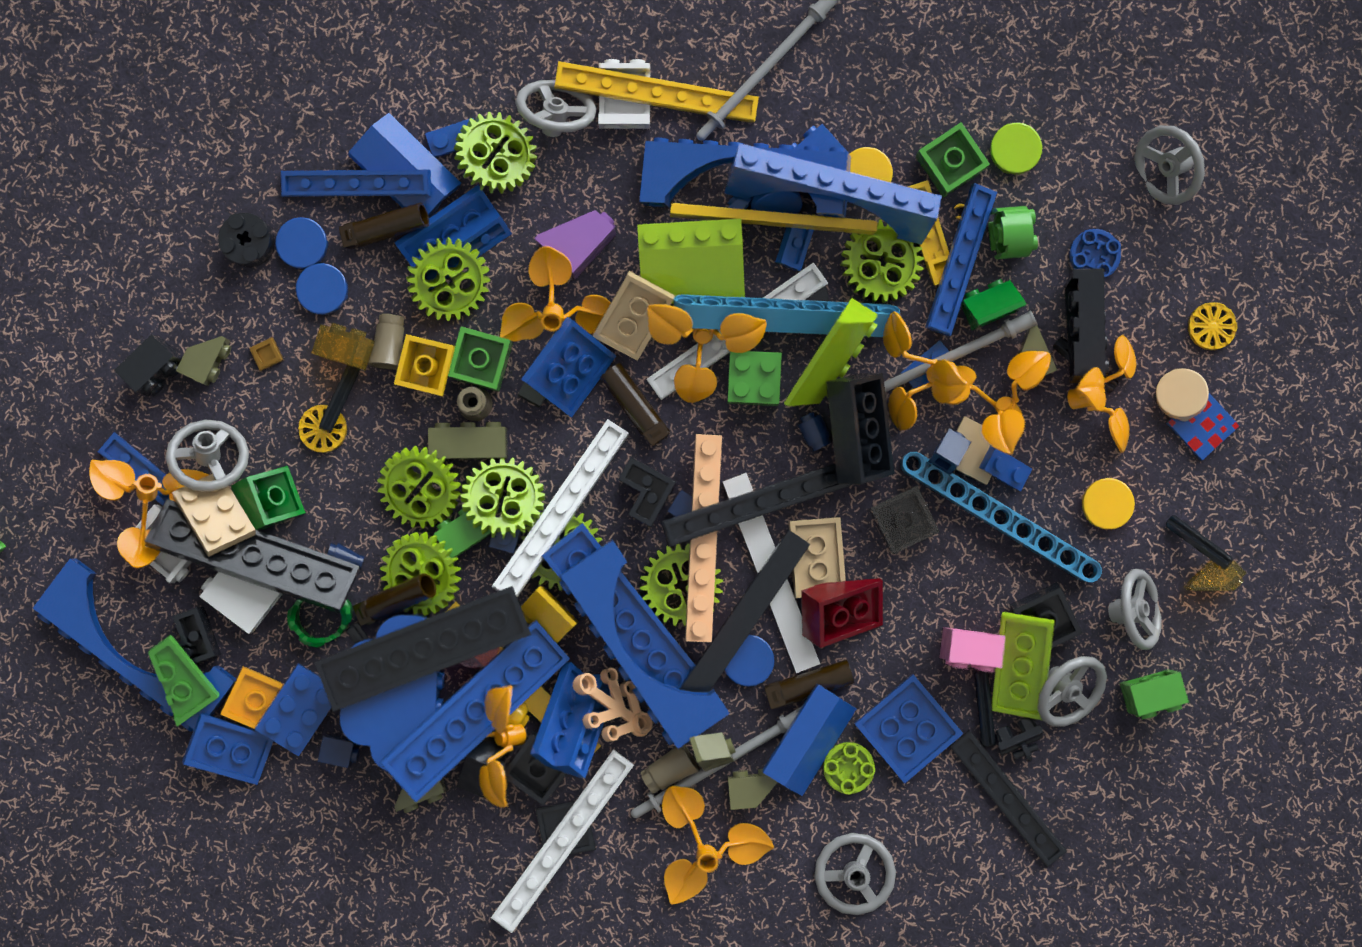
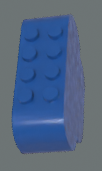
[340,614,445,771]

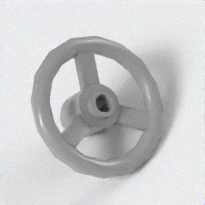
[515,80,596,137]
[1134,125,1205,205]
[165,420,249,492]
[1108,569,1162,650]
[1037,656,1107,727]
[814,833,896,915]

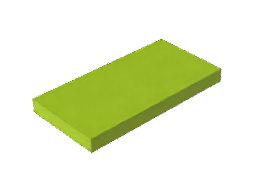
[992,612,1055,720]

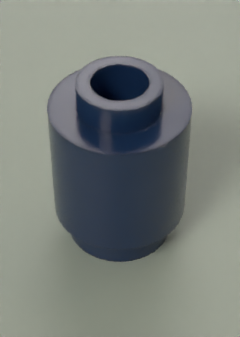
[797,412,831,451]

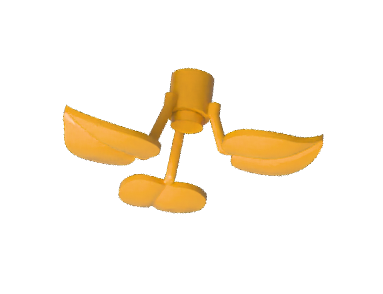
[500,246,611,341]
[647,304,767,403]
[883,311,969,431]
[1068,334,1136,454]
[946,351,1051,455]
[89,460,208,568]
[479,686,526,807]
[662,786,774,904]

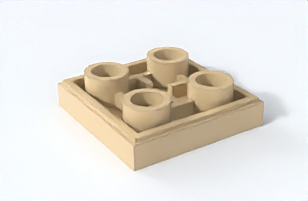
[955,416,991,485]

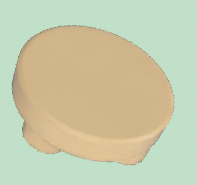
[1156,369,1209,421]

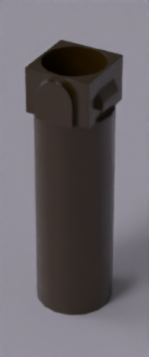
[339,202,429,249]
[600,363,670,447]
[353,573,436,626]
[764,659,855,709]

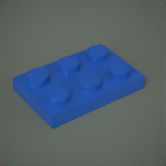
[255,663,331,756]
[182,713,273,785]

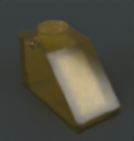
[1183,551,1246,591]

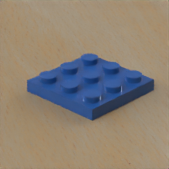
[521,317,616,418]
[854,674,963,783]

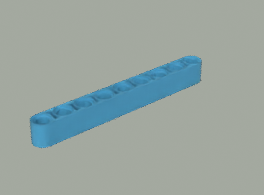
[673,294,900,337]
[900,452,1102,582]

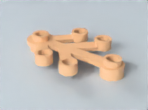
[573,668,653,742]

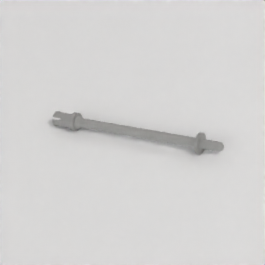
[696,0,840,141]
[884,310,1038,392]
[631,705,803,818]

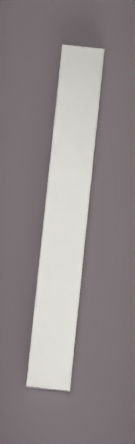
[647,262,828,400]
[492,419,629,597]
[723,473,820,673]
[491,749,634,933]

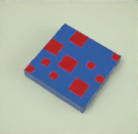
[1166,393,1239,461]

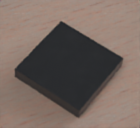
[535,800,596,855]

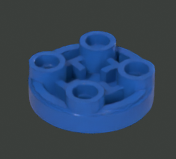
[751,191,802,214]
[276,217,328,270]
[1069,229,1121,278]
[296,263,348,315]
[725,635,774,686]

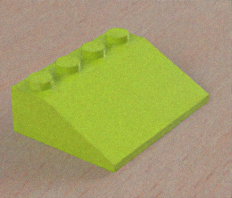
[637,219,745,304]
[784,298,878,406]

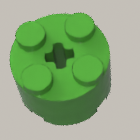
[988,206,1038,260]

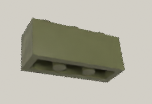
[428,422,507,459]

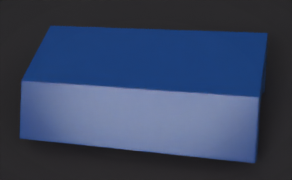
[347,113,461,217]
[394,185,512,291]
[530,662,612,778]
[762,684,857,796]

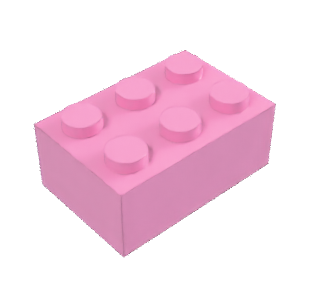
[939,627,1005,672]

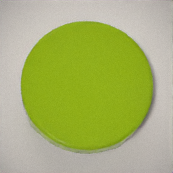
[990,123,1042,175]
[823,742,875,795]

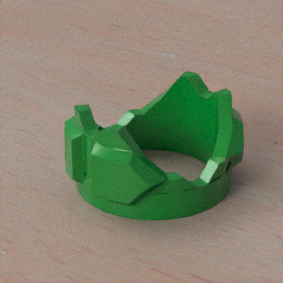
[287,599,353,647]

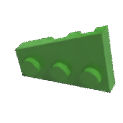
[148,635,220,726]

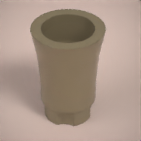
[368,313,405,370]
[457,387,492,421]
[640,744,700,794]

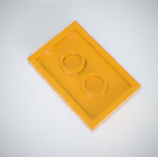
[220,666,284,729]

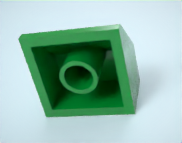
[961,279,1027,331]
[231,466,305,531]

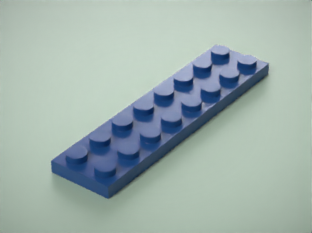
[542,523,695,689]
[379,620,570,802]

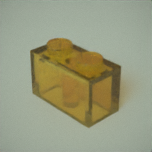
[311,323,375,370]

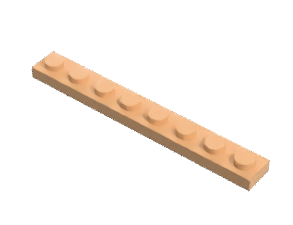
[685,434,722,642]

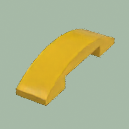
[908,180,949,286]

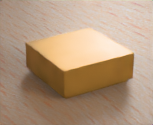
[249,337,284,371]

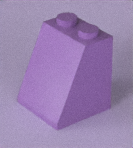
[534,210,616,279]

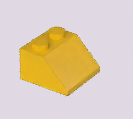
[394,334,455,396]
[521,586,579,643]

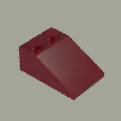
[801,578,883,648]

